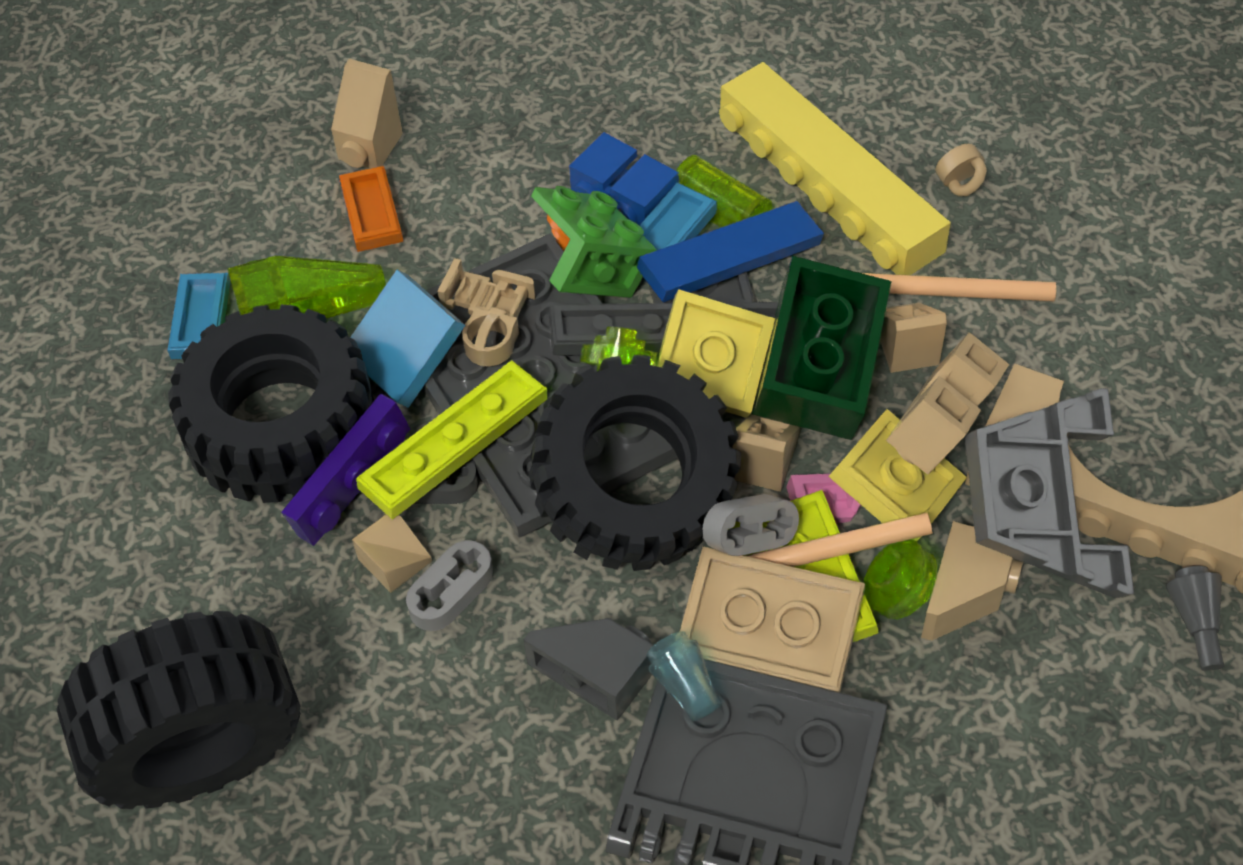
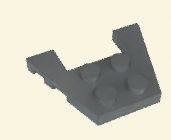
[965,388,1134,598]

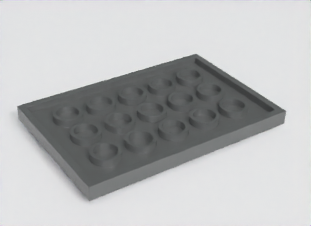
[422,233,678,538]

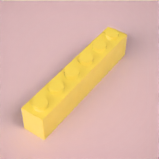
[719,62,951,275]

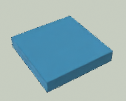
[350,270,465,408]

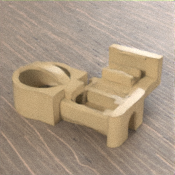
[437,258,536,367]

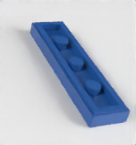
[637,201,824,302]

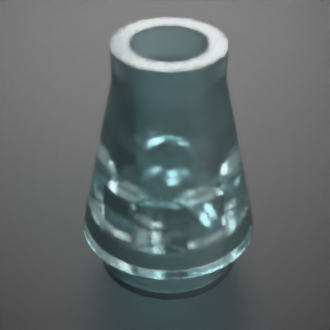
[646,631,721,721]

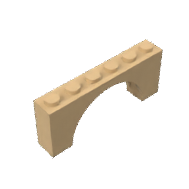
[965,364,1243,594]

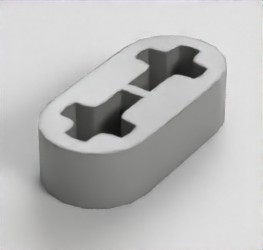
[702,494,799,556]
[406,540,493,631]

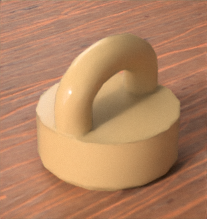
[935,144,987,197]

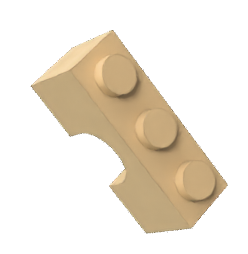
[886,332,1009,475]

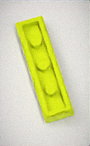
[356,360,547,520]

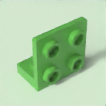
[531,186,657,298]

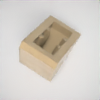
[880,303,947,373]
[733,414,801,492]

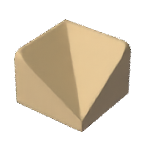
[352,514,432,593]

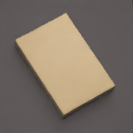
[674,547,865,693]

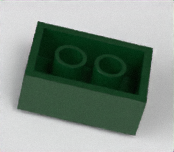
[752,256,892,440]

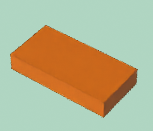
[339,166,403,252]

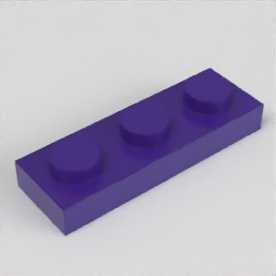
[281,394,411,546]

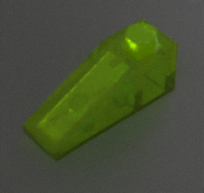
[227,255,386,319]

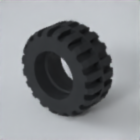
[168,304,374,503]
[529,355,741,571]
[56,611,301,809]

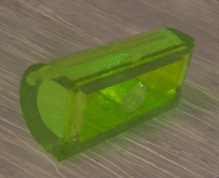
[676,155,772,228]

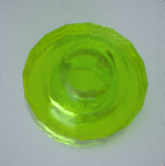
[580,326,657,371]
[864,539,937,620]

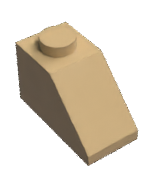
[331,59,403,168]
[921,521,1023,641]

